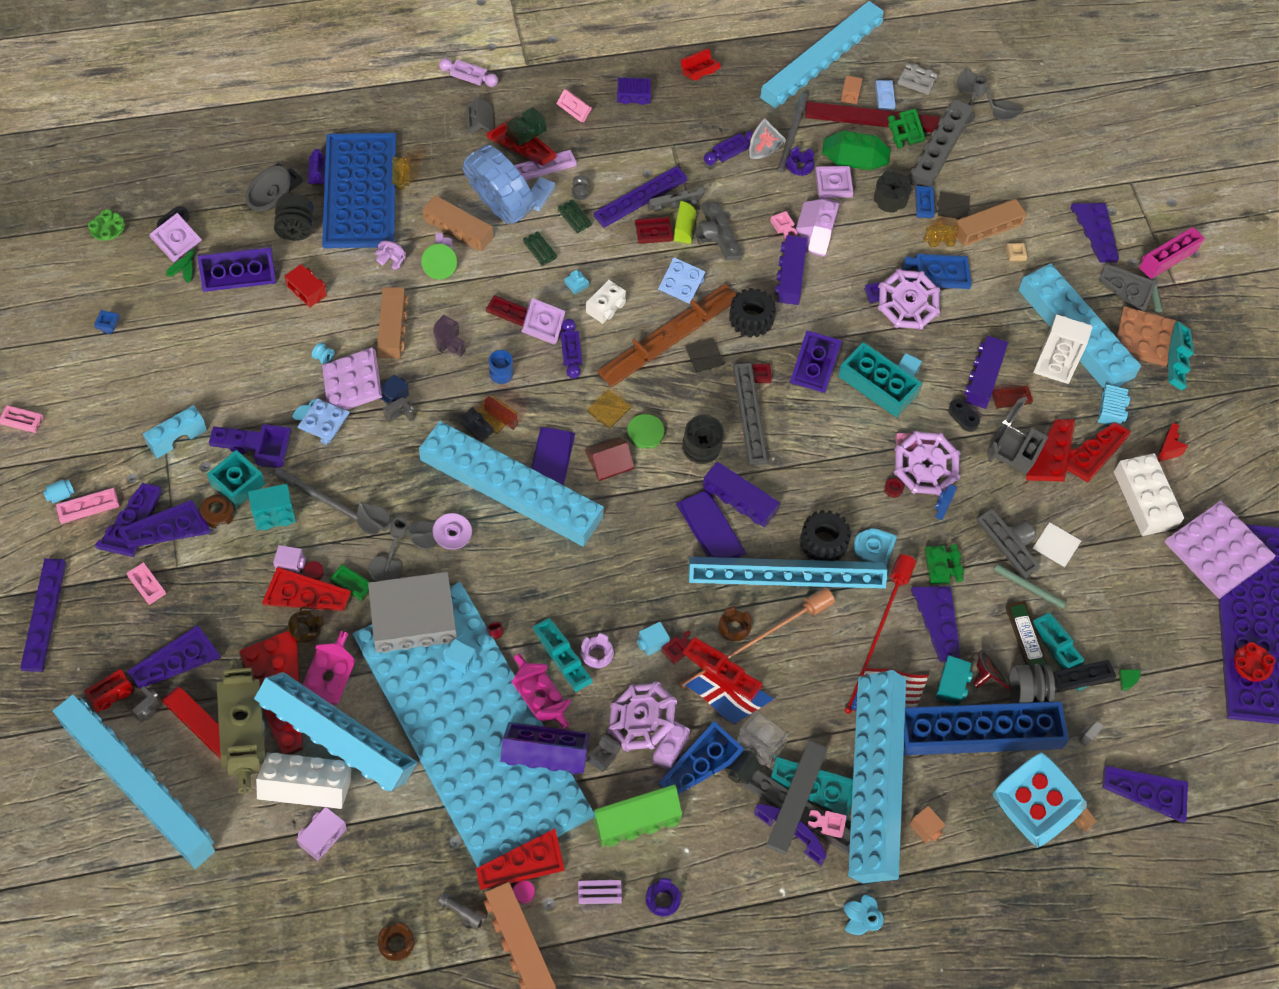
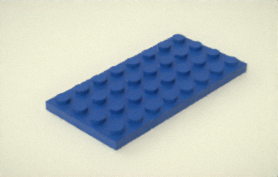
[322,133,396,249]

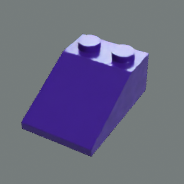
[790,331,843,393]

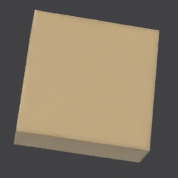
[1006,243,1027,261]

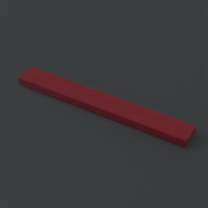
[805,101,940,133]

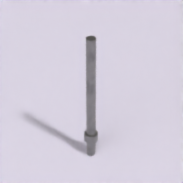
[777,93,808,173]
[275,469,358,522]

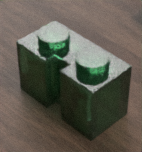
[506,107,547,146]

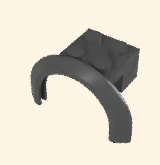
[987,397,1048,475]

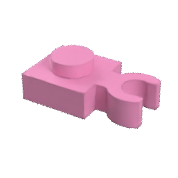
[770,211,798,240]
[807,810,846,838]

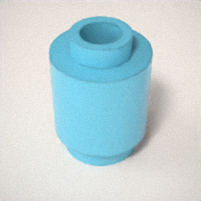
[43,479,74,504]

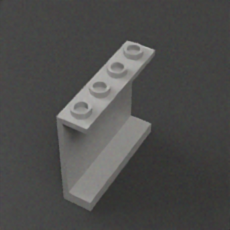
[368,572,457,653]

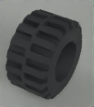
[729,288,776,338]
[800,510,851,561]

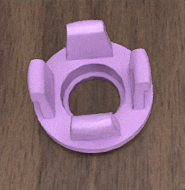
[375,241,406,270]
[581,633,614,668]

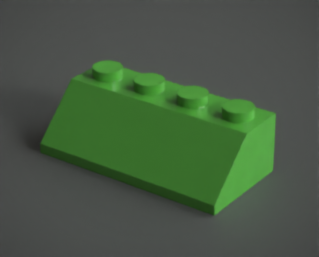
[593,785,682,847]

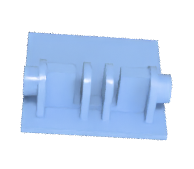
[658,258,705,304]
[298,398,350,445]

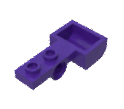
[209,424,292,468]

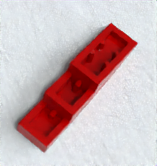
[683,637,763,702]

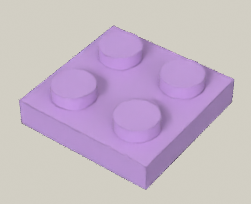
[815,166,853,198]
[149,213,202,263]
[521,298,566,345]

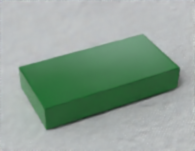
[330,564,370,601]

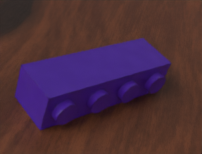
[775,235,807,305]
[964,336,1008,409]
[703,462,780,527]

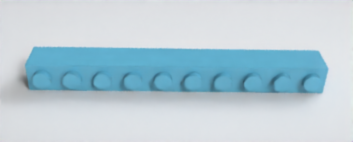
[760,1,884,108]
[688,557,887,588]

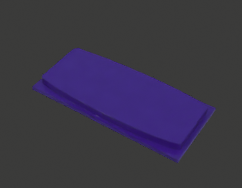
[531,427,576,486]
[676,490,746,558]

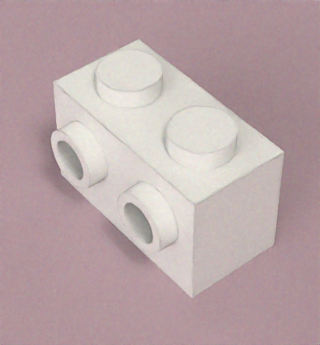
[586,280,626,324]

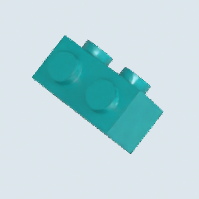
[935,655,973,706]

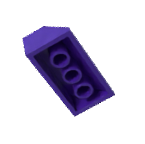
[197,245,276,292]
[500,722,590,774]

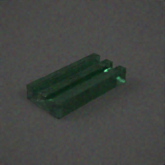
[558,199,592,233]
[523,231,557,266]

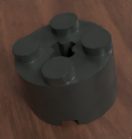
[873,171,911,213]

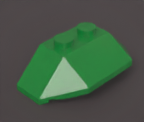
[821,130,891,171]

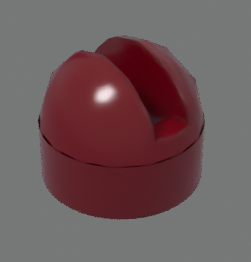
[487,622,504,639]

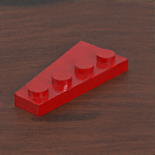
[1067,422,1131,483]

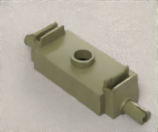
[217,659,265,794]

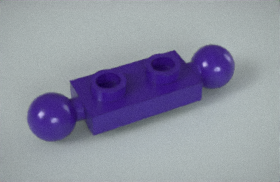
[704,130,754,165]
[560,319,582,379]

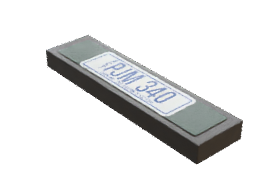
[1005,601,1048,669]

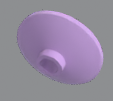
[433,513,472,550]

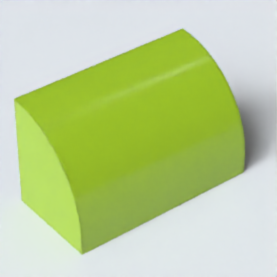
[674,201,696,244]

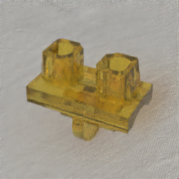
[392,157,410,189]
[923,220,958,247]

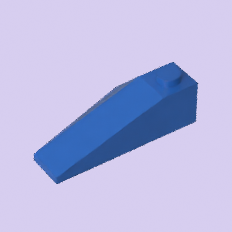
[659,721,745,795]

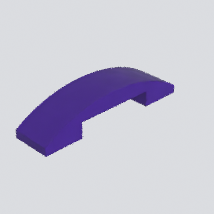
[754,804,827,866]

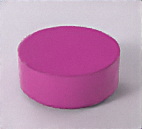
[513,881,535,904]

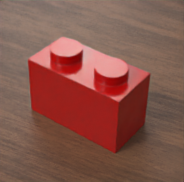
[284,264,327,308]

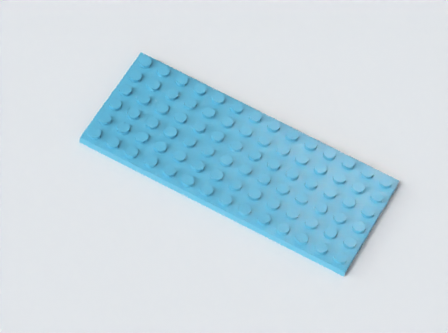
[352,582,594,868]

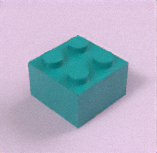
[207,450,265,508]
[248,484,296,530]

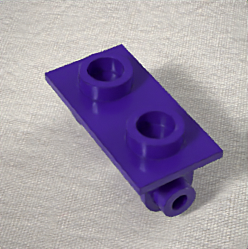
[308,149,326,184]

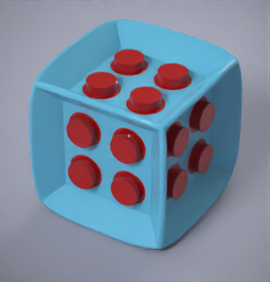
[993,752,1087,848]

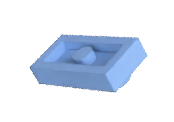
[875,80,895,110]
[531,177,555,212]

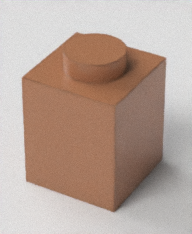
[841,75,862,105]
[909,806,946,844]

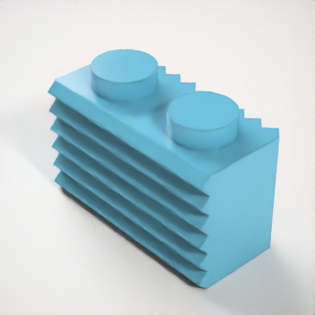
[1098,384,1130,425]

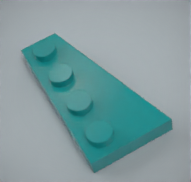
[771,757,853,821]

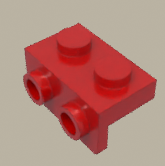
[680,48,721,80]
[84,669,135,713]

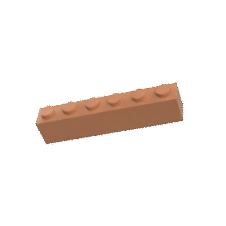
[483,882,556,989]

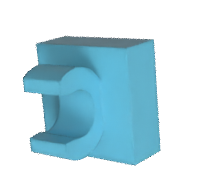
[564,270,589,295]

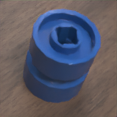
[489,350,513,384]

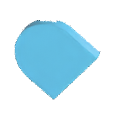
[853,528,897,567]

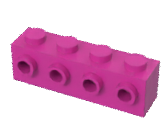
[1139,227,1205,279]

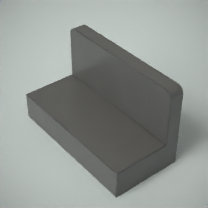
[466,97,494,134]

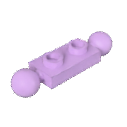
[439,58,498,87]

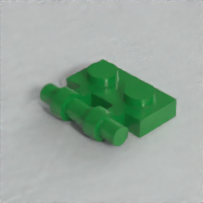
[888,108,926,149]
[924,544,964,585]

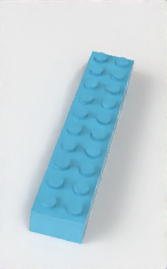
[419,421,604,547]
[848,670,906,883]
[53,695,215,869]

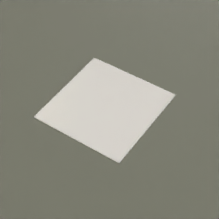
[1033,522,1081,567]

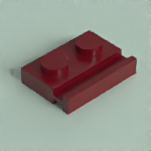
[635,217,673,244]

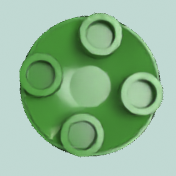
[88,209,125,241]

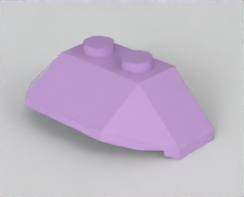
[796,198,840,257]

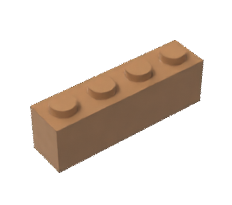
[423,195,493,252]
[953,199,1027,247]
[377,287,409,359]

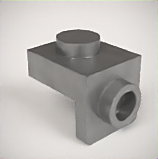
[383,397,414,423]
[132,686,161,723]
[586,735,621,772]

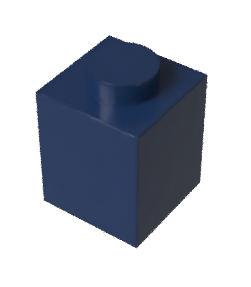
[380,375,409,404]

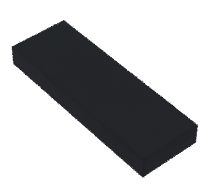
[1053,660,1116,692]

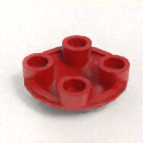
[1234,642,1275,682]

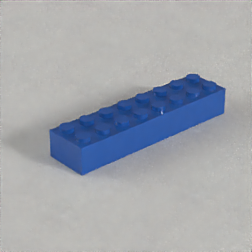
[903,702,1069,756]

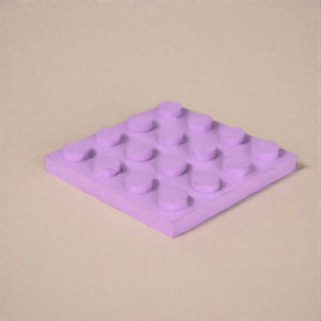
[1165,501,1276,599]

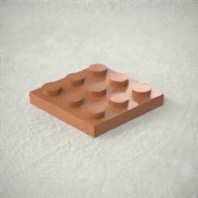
[1116,306,1176,367]

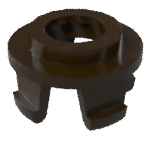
[288,607,324,643]

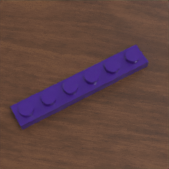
[594,166,687,228]
[20,558,66,672]

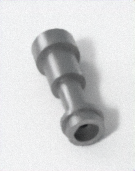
[438,893,486,930]

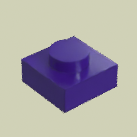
[864,281,888,303]

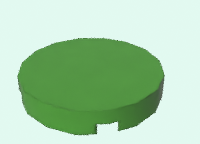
[421,244,457,280]
[627,414,665,449]

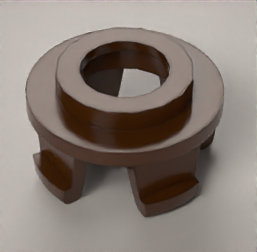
[200,494,234,529]
[718,606,752,642]
[378,922,415,961]

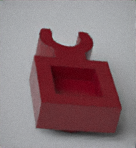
[661,630,691,665]

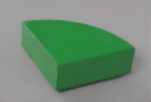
[1119,670,1140,691]

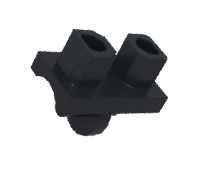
[458,407,494,443]

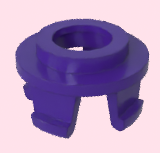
[786,146,815,176]
[645,878,681,917]

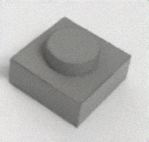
[1080,721,1104,747]

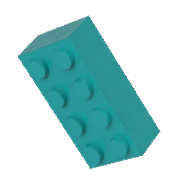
[838,342,922,418]

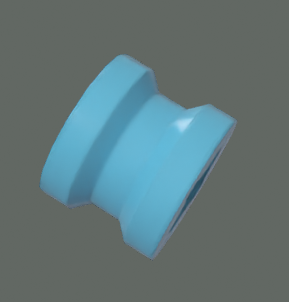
[311,342,335,365]

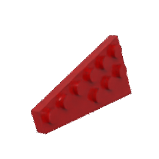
[239,630,303,755]

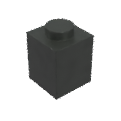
[724,750,761,784]

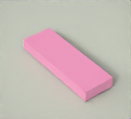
[56,488,120,524]

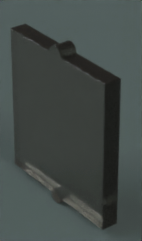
[937,192,971,219]
[685,338,724,373]

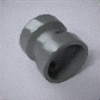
[572,175,590,200]

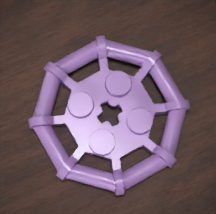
[878,268,941,330]
[894,430,961,496]
[607,681,677,752]

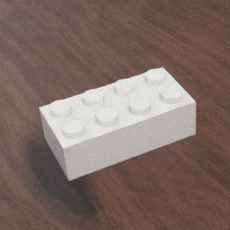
[1033,314,1093,384]
[1114,453,1184,536]
[257,752,351,809]

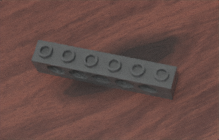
[909,99,973,187]

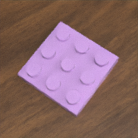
[322,347,382,410]

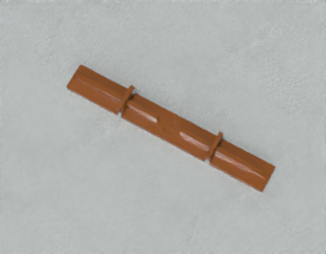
[597,283,736,387]

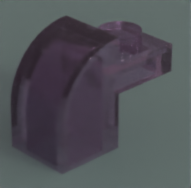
[433,314,466,357]

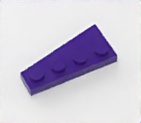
[1070,203,1119,263]
[95,483,162,557]
[119,500,210,548]
[911,586,961,662]
[127,625,221,689]
[1102,766,1188,823]

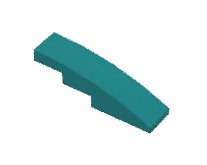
[1168,321,1194,391]
[1033,612,1088,691]
[532,617,593,693]

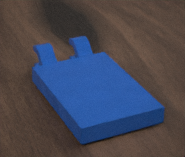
[902,254,972,289]

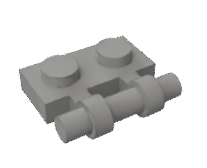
[898,63,938,95]

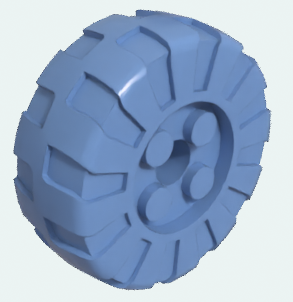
[462,144,535,224]

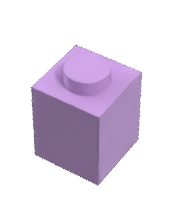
[273,545,306,574]

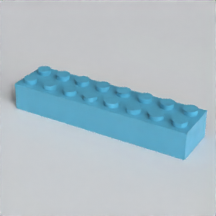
[1018,263,1141,389]
[254,672,418,791]

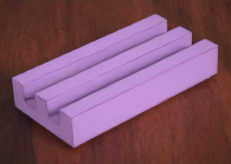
[578,880,622,904]

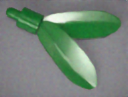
[166,248,195,283]

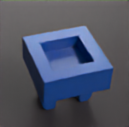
[94,310,120,334]

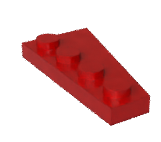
[487,118,556,166]
[1026,419,1075,482]
[262,567,352,611]
[475,828,565,890]

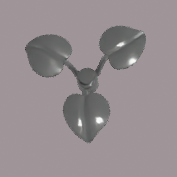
[957,68,1023,126]
[357,502,438,582]

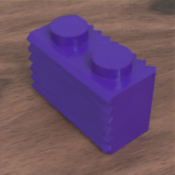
[617,77,651,105]

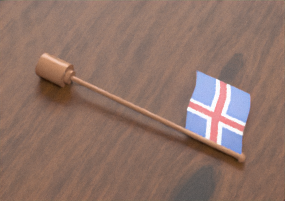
[679,587,835,725]

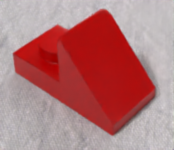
[1157,423,1188,462]

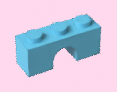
[143,405,207,458]

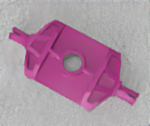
[303,631,356,706]
[511,653,571,729]

